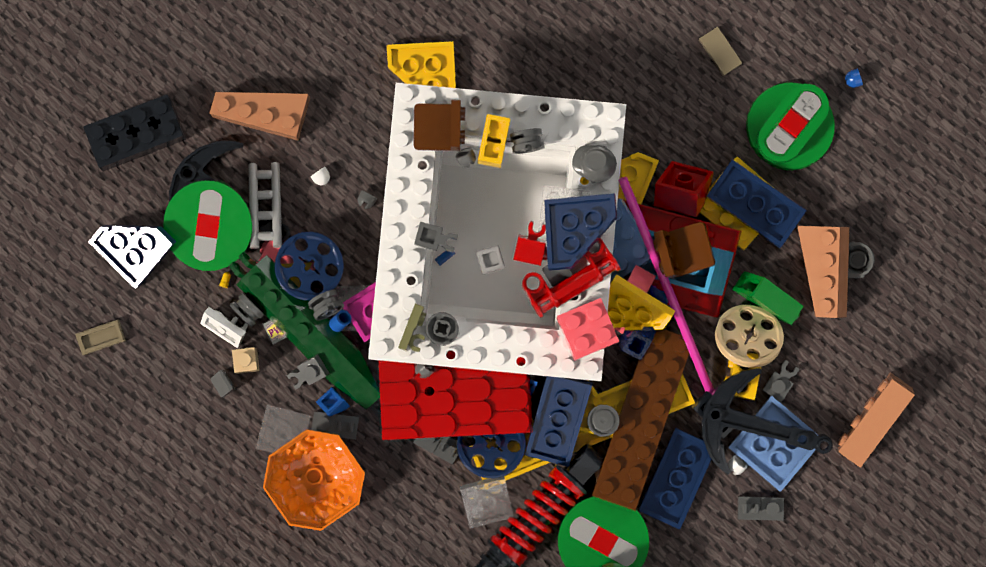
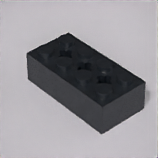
[83,94,187,172]

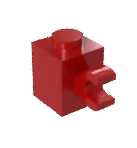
[513,221,547,266]

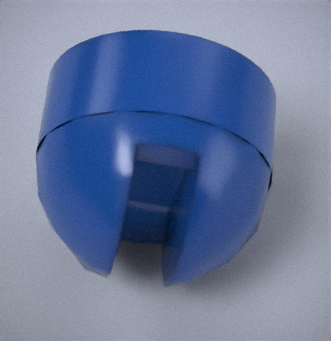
[845,68,863,88]

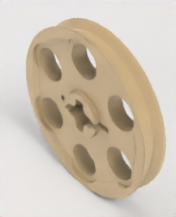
[715,305,784,368]

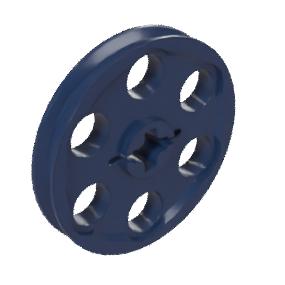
[275,232,344,300]
[457,433,526,478]

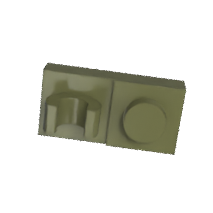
[398,303,427,352]

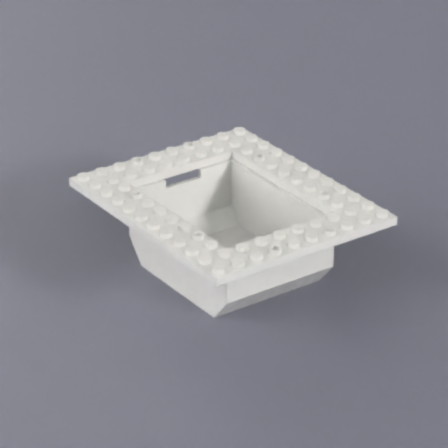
[368,83,626,381]

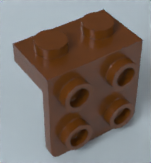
[414,100,465,151]
[653,222,715,278]

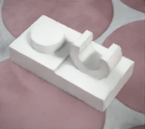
[200,307,248,348]

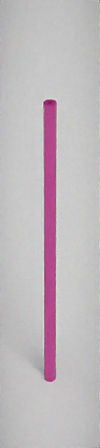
[618,177,714,394]

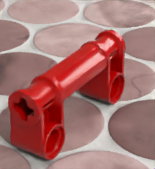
[522,238,621,318]

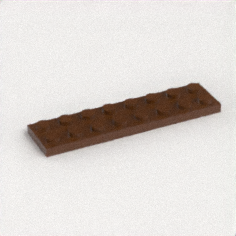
[592,327,689,511]

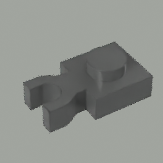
[414,222,458,253]
[286,354,329,390]
[762,360,800,403]

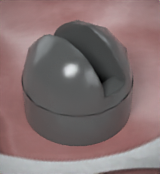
[455,147,476,167]
[357,190,377,209]
[415,364,435,378]

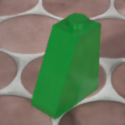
[732,271,804,325]

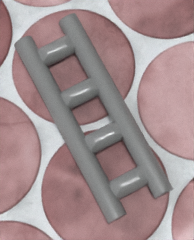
[248,162,282,249]

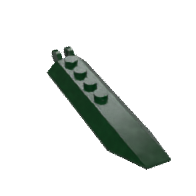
[230,252,380,410]

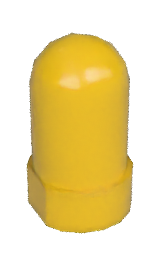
[219,272,231,289]

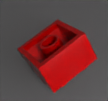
[654,161,714,217]

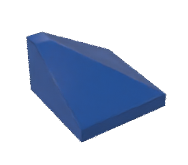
[316,387,350,417]

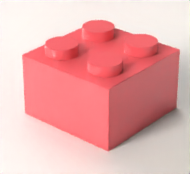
[556,298,619,361]

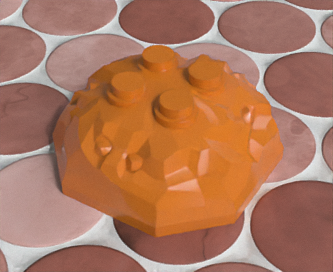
[263,429,365,531]

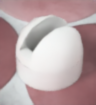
[310,167,330,185]
[727,455,748,475]

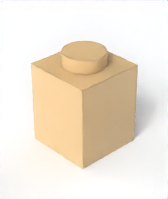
[232,347,260,374]

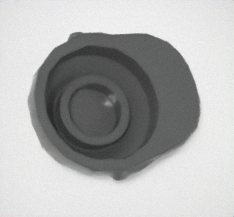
[572,145,617,183]
[848,241,875,278]

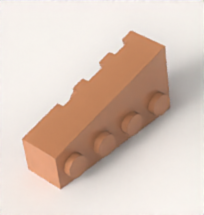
[209,92,310,141]
[797,226,849,318]
[837,372,915,468]

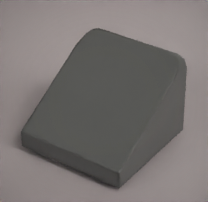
[542,265,573,287]
[211,370,236,397]

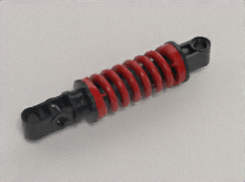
[475,444,605,567]

